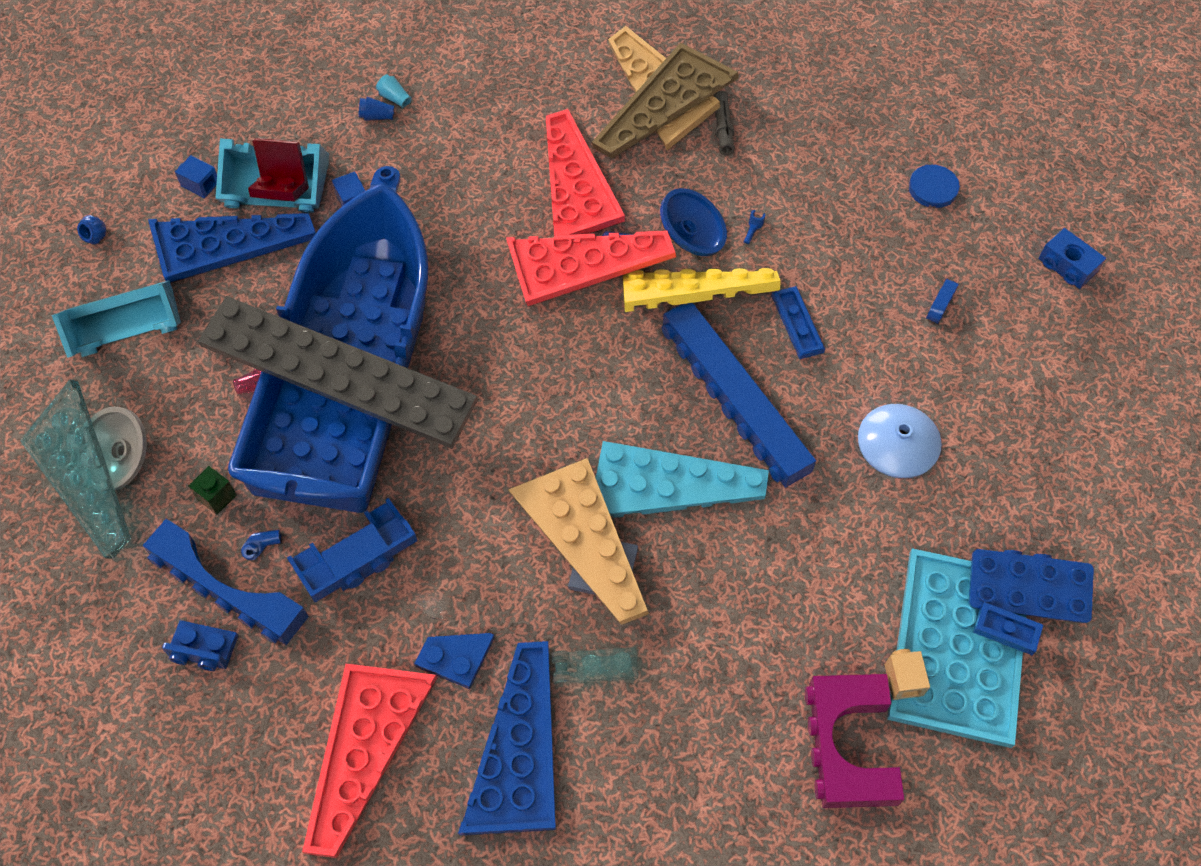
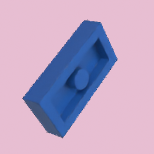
[973,602,1043,655]

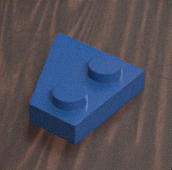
[414,633,495,689]

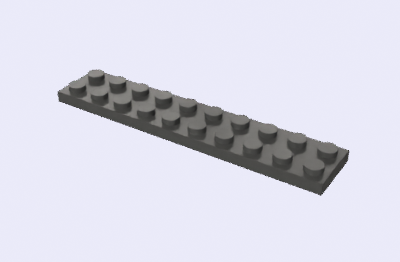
[198,296,478,449]

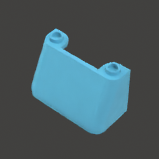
[216,138,329,213]

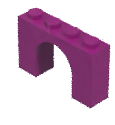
[805,674,904,808]

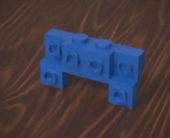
[287,498,418,603]

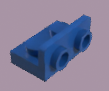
[162,620,239,671]

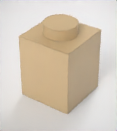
[884,649,930,700]

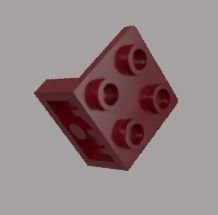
[248,138,309,202]

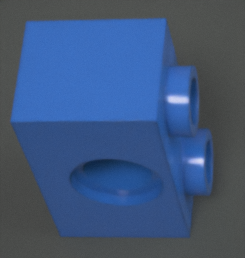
[1038,228,1106,289]

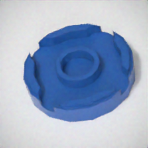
[909,165,960,208]

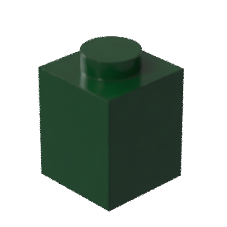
[188,466,237,515]

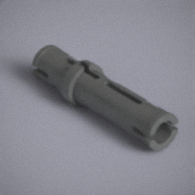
[714,91,735,155]

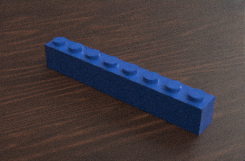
[661,303,816,488]

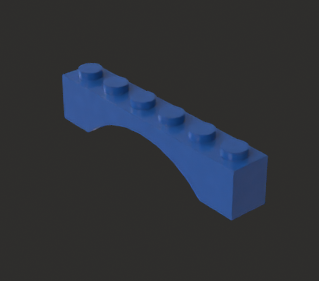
[142,519,309,645]

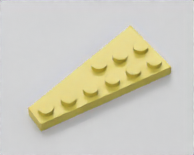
[623,268,781,312]

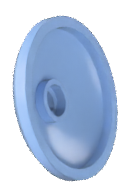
[858,404,942,478]

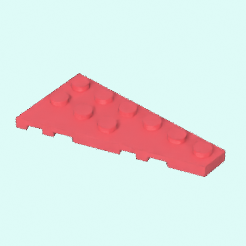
[546,109,625,236]
[506,231,676,306]
[302,664,437,858]

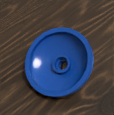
[660,188,727,256]

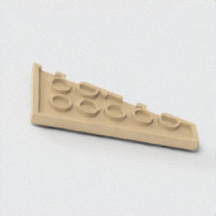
[608,26,720,150]
[508,458,649,625]

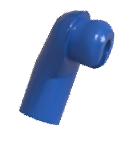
[241,530,281,560]

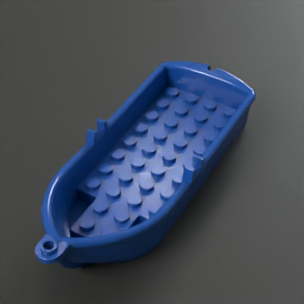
[228,166,428,513]

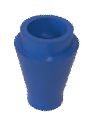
[358,97,394,121]

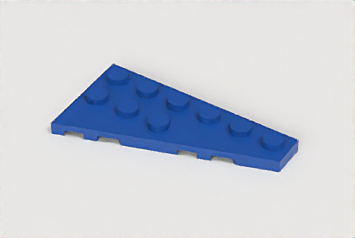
[148,213,316,283]
[458,641,556,836]

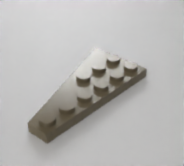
[592,42,739,159]

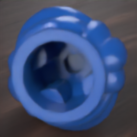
[77,215,106,244]

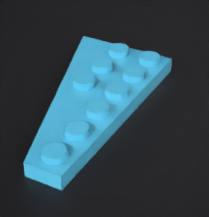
[596,441,769,518]

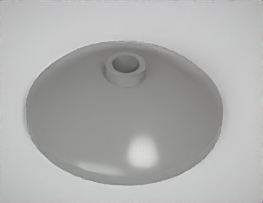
[77,406,147,491]

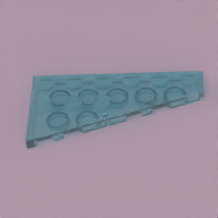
[20,379,131,559]

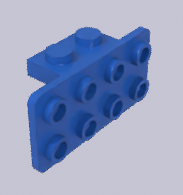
[969,549,1094,623]

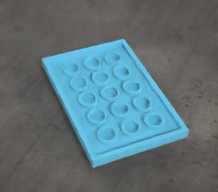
[887,548,1026,748]

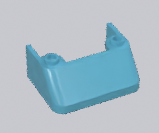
[51,280,181,358]

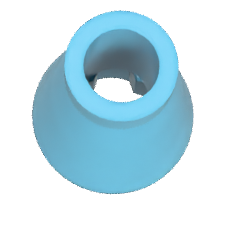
[376,74,412,108]

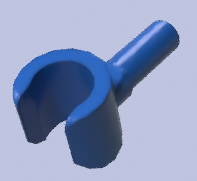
[743,210,765,244]

